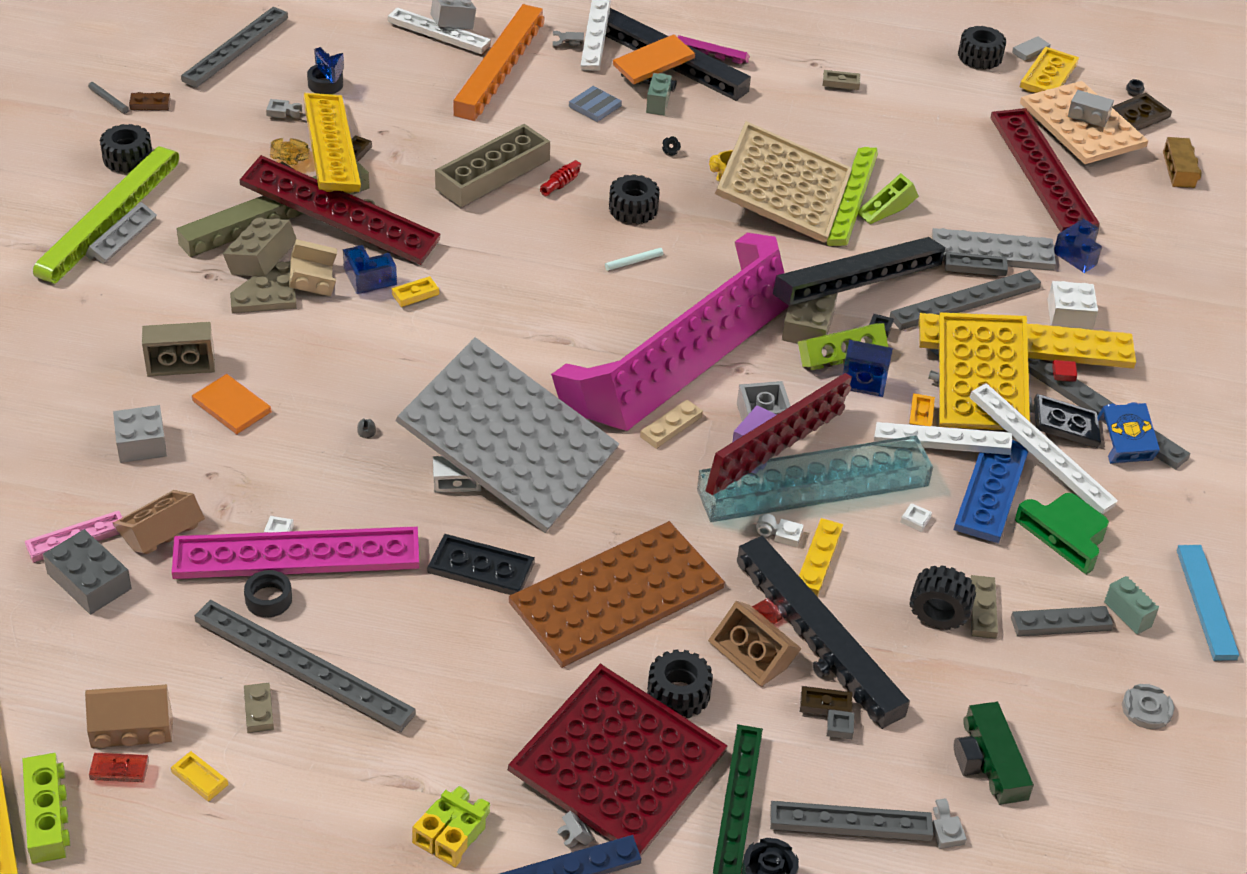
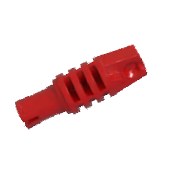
[540,160,581,196]

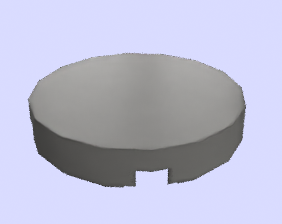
[1122,684,1174,729]

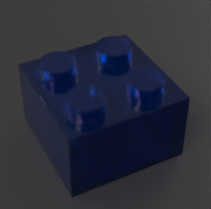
[843,340,893,397]

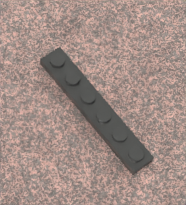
[770,801,933,841]

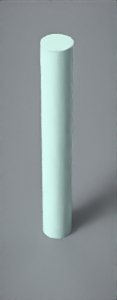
[605,248,664,271]

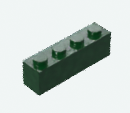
[963,701,1034,805]

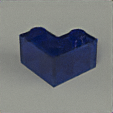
[1054,218,1102,273]
[342,245,397,294]

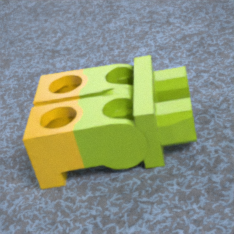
[412,786,490,868]

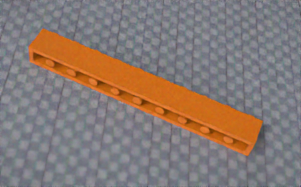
[453,4,545,121]

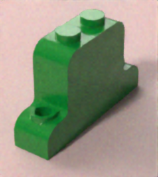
[1015,493,1109,575]

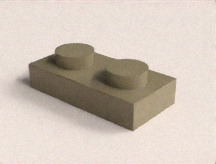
[822,70,861,90]
[244,682,274,733]

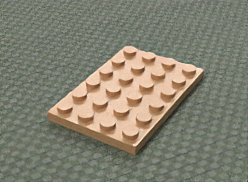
[1020,81,1149,164]

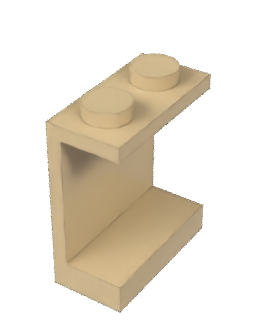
[289,239,337,297]

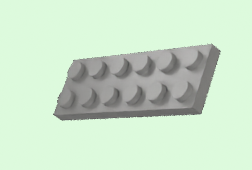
[931,228,1056,270]

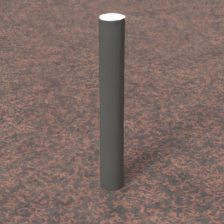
[88,82,129,113]

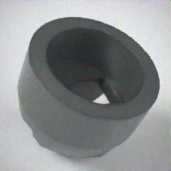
[357,418,376,438]

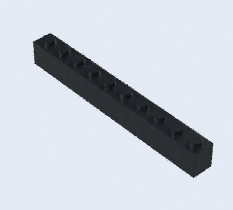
[605,8,751,101]
[773,237,946,306]
[737,535,910,729]

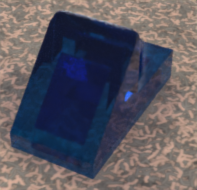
[314,47,344,84]

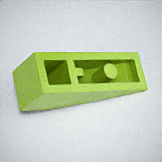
[858,173,919,224]

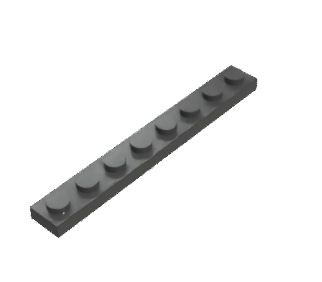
[181,7,288,88]
[890,270,1041,330]

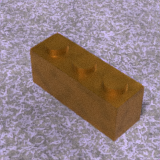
[1163,137,1202,188]

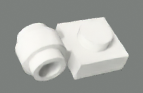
[756,514,803,547]

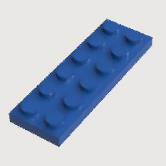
[953,440,1029,544]

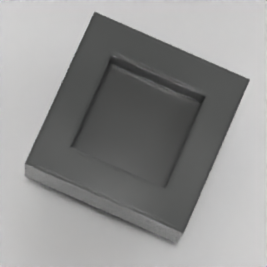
[826,710,854,740]

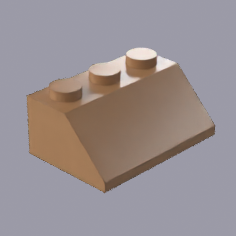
[113,490,205,554]
[708,601,802,686]
[85,684,173,748]

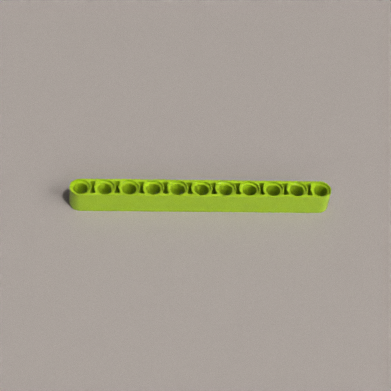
[33,146,179,283]

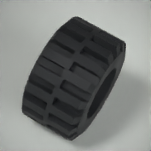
[958,26,1006,69]
[100,124,152,173]
[609,174,660,224]
[909,565,976,630]
[647,649,713,718]

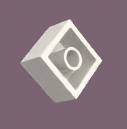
[1047,281,1098,330]

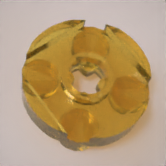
[270,138,310,165]

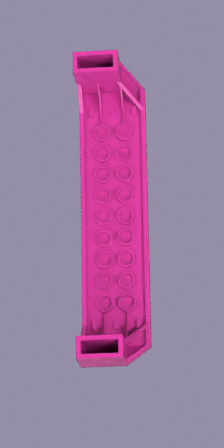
[551,232,789,431]

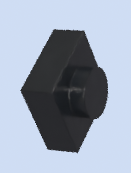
[869,314,894,338]

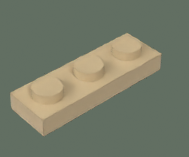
[640,400,703,449]

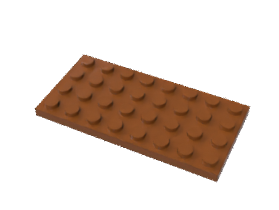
[509,521,725,668]

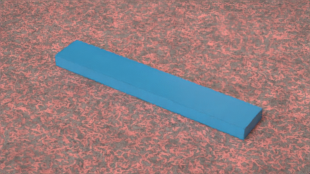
[1176,545,1239,661]

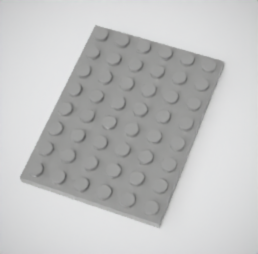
[396,337,620,533]

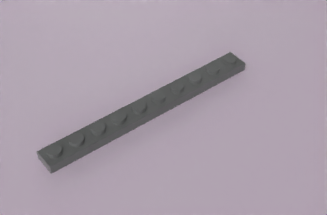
[1028,358,1191,470]
[194,599,416,732]

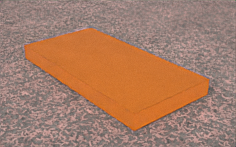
[613,34,695,85]

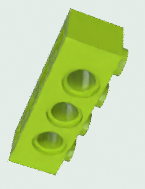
[798,323,889,370]
[22,752,70,864]

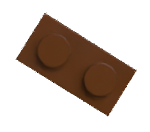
[129,92,171,111]

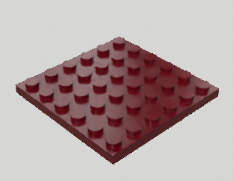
[507,663,728,856]

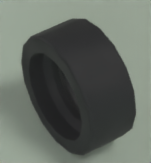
[307,63,343,95]
[244,570,292,617]

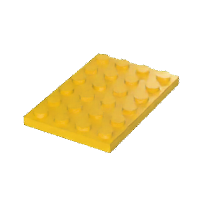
[939,313,1030,430]

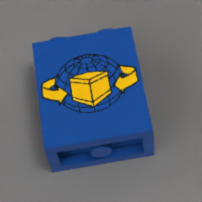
[1097,402,1160,464]

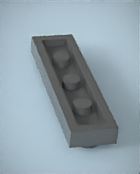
[1011,606,1113,636]

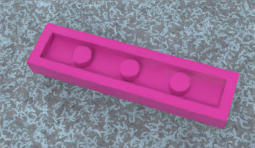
[678,35,750,64]

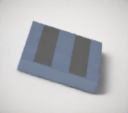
[569,86,622,122]

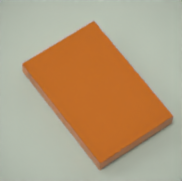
[192,374,272,434]

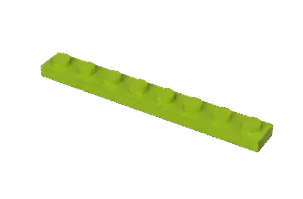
[827,147,878,246]

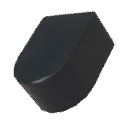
[954,736,983,776]

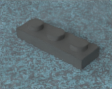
[944,252,1008,276]

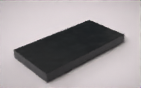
[427,533,535,595]

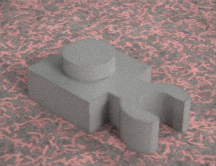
[266,99,302,118]

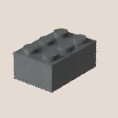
[43,529,132,615]

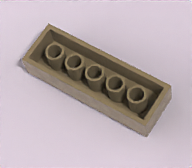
[435,124,551,208]

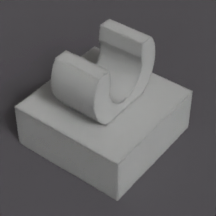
[557,811,594,848]

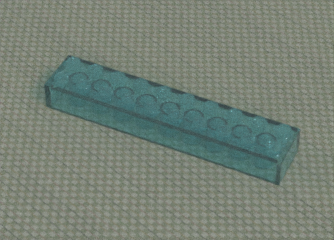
[697,435,933,523]

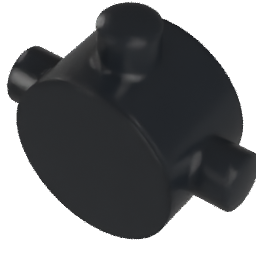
[813,659,830,677]

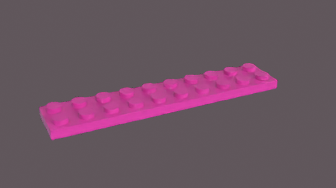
[171,526,419,579]

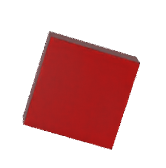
[1052,360,1077,382]

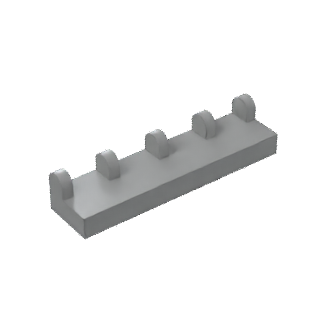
[86,202,157,265]

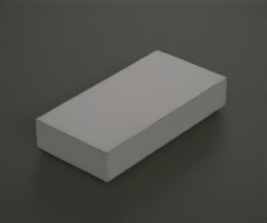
[1012,36,1051,61]

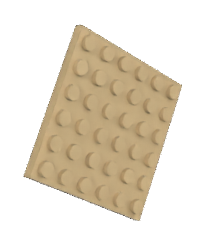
[715,121,852,243]

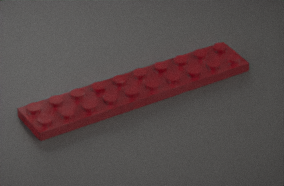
[990,108,1100,234]
[240,155,441,265]
[705,373,852,496]

